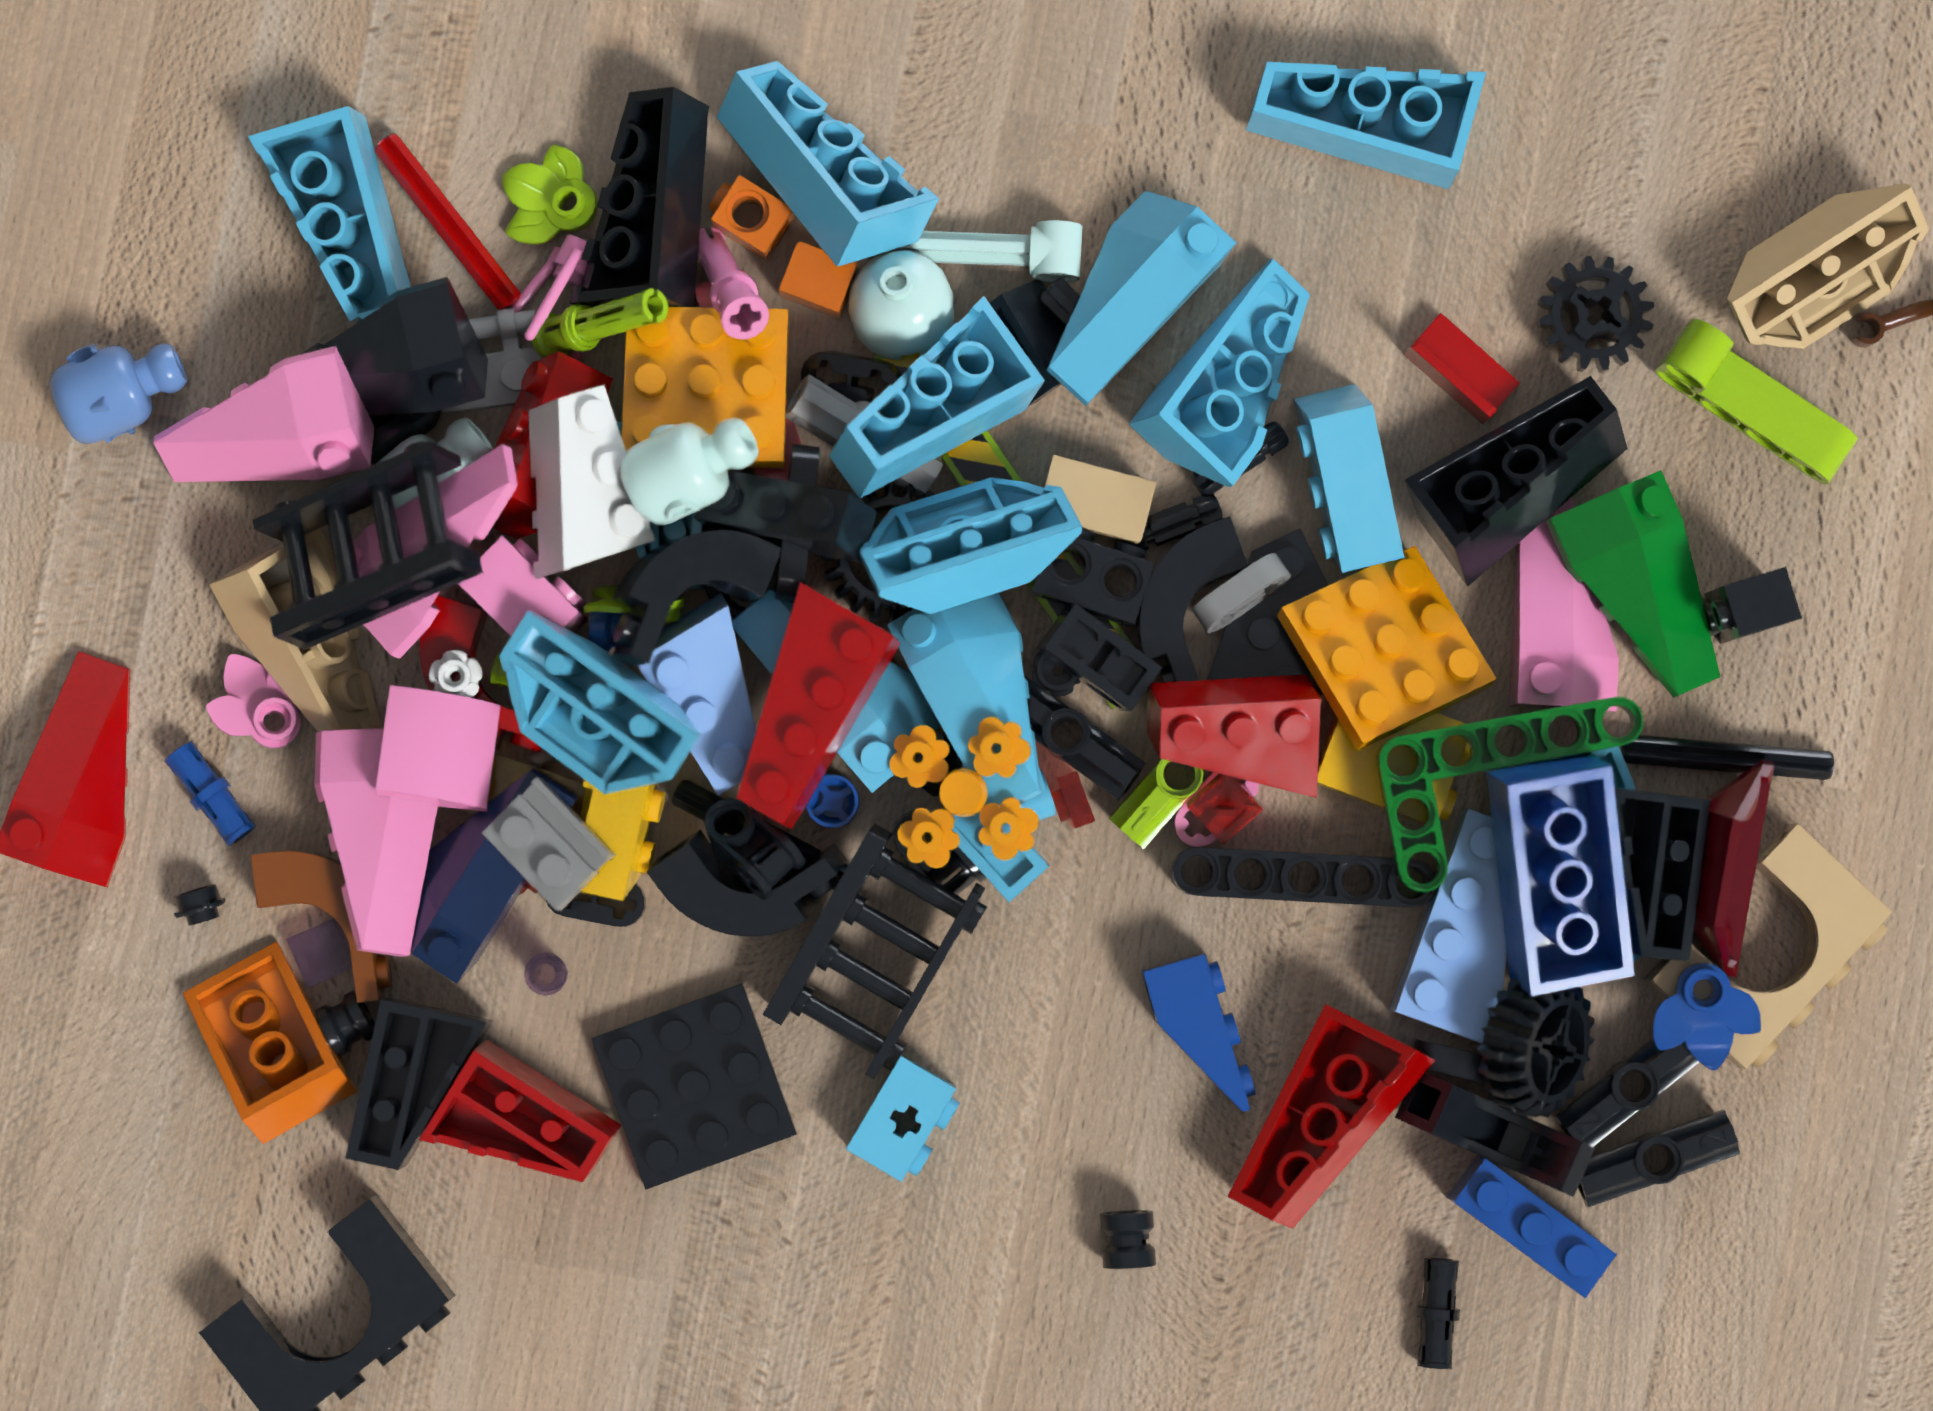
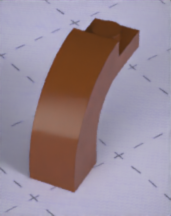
[250,851,392,1003]

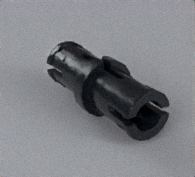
[1416,1257,1460,1369]

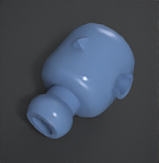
[49,343,188,444]

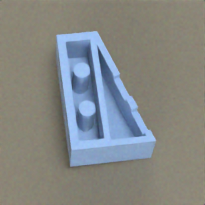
[638,593,756,796]

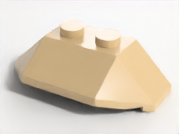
[1727,183,1929,349]

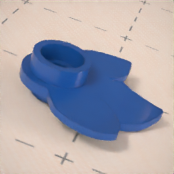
[1652,963,1761,1071]

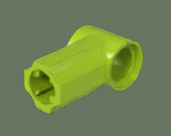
[1109,758,1204,849]

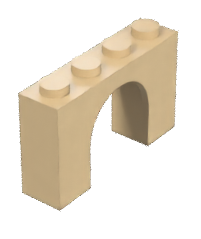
[1643,824,1893,1069]

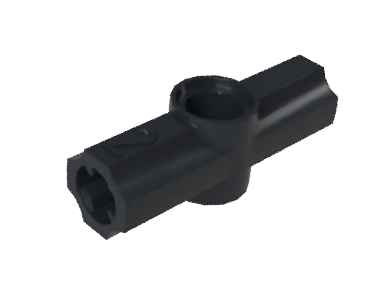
[1024,675,1146,801]
[1553,1038,1699,1146]
[1578,1110,1740,1207]

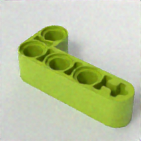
[1655,318,1858,484]

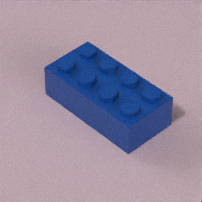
[1486,752,1635,996]

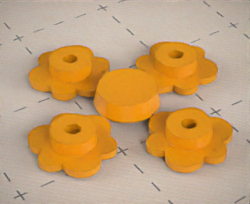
[889,717,1039,868]

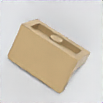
[1045,455,1157,544]

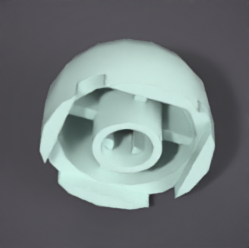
[848,250,954,360]

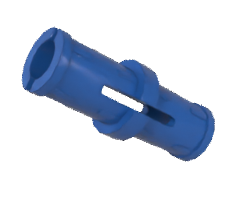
[164,741,256,847]

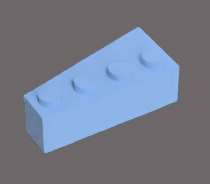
[1389,809,1507,1044]

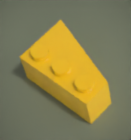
[580,779,665,901]

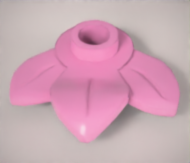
[206,654,301,748]

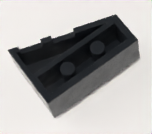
[345,998,493,1170]

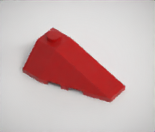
[0,651,131,887]

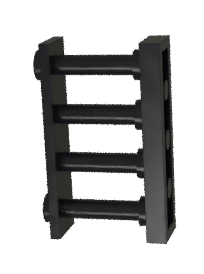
[253,441,483,650]
[763,823,987,1080]

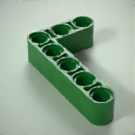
[1377,697,1644,892]

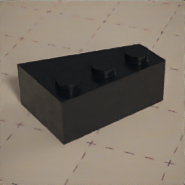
[1615,787,1711,961]

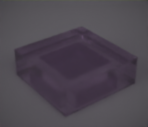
[286,918,352,988]

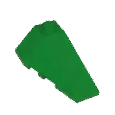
[1545,470,1720,698]

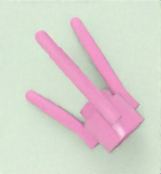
[510,234,588,361]

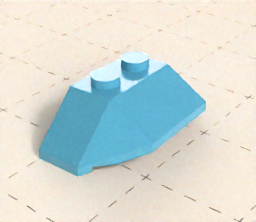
[859,477,1082,614]
[499,611,701,794]

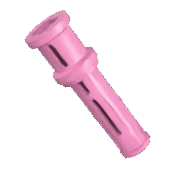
[698,227,769,339]

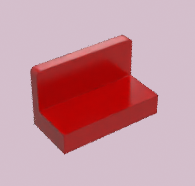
[1404,313,1520,425]

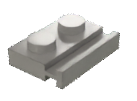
[482,777,616,911]

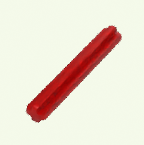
[374,133,520,310]

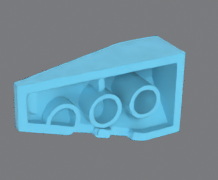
[1047,191,1237,406]
[732,588,941,793]

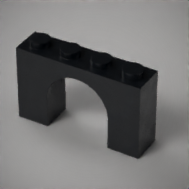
[199,1195,456,1411]

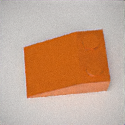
[183,941,358,1144]

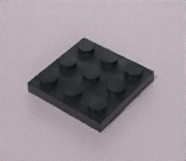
[591,983,797,1190]

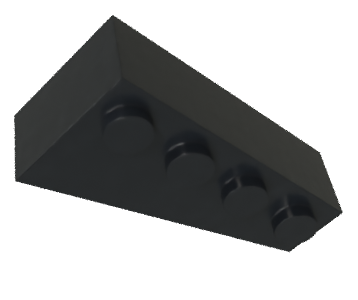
[569,87,709,308]

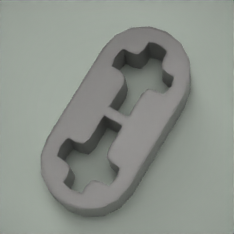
[1193,553,1291,633]

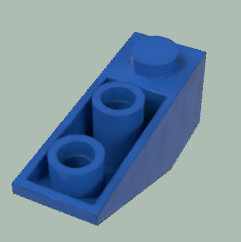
[1141,953,1256,1112]

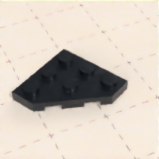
[1207,528,1328,696]

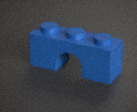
[1446,1154,1617,1298]

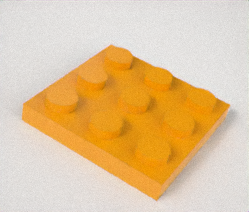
[622,307,789,468]
[1277,546,1497,751]

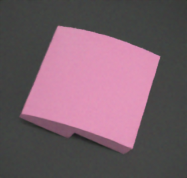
[375,685,501,812]

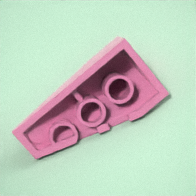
[153,346,374,482]
[335,444,518,659]
[1509,497,1619,712]
[314,728,438,957]

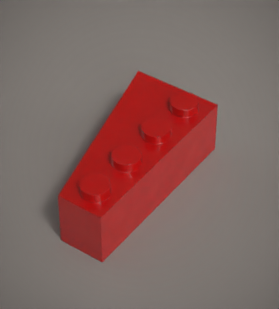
[737,582,901,830]
[1227,1004,1436,1229]

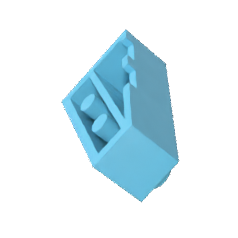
[1293,384,1405,573]

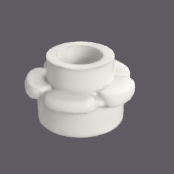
[429,650,483,698]

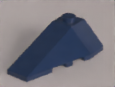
[411,767,578,984]

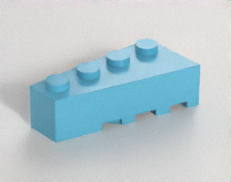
[717,61,939,267]
[1246,62,1486,189]
[248,106,411,321]
[829,296,1045,499]

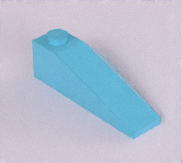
[1129,258,1310,487]
[887,592,1042,805]

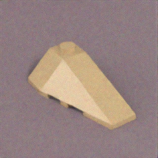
[209,528,382,732]

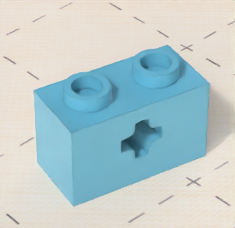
[846,1054,960,1182]

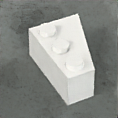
[529,385,655,580]

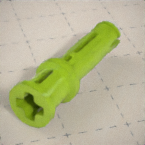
[531,288,668,358]

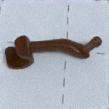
[1852,299,1933,348]

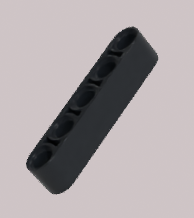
[1170,847,1435,907]

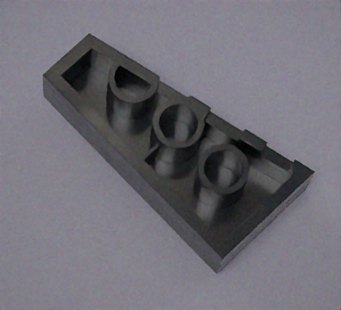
[1405,376,1628,587]

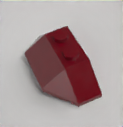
[1693,760,1774,978]

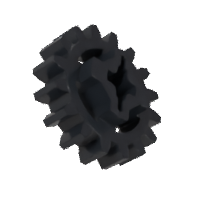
[1536,256,1654,373]

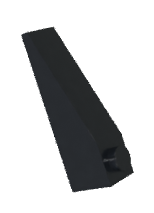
[300,277,488,416]

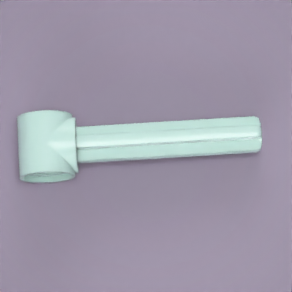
[874,220,1082,282]

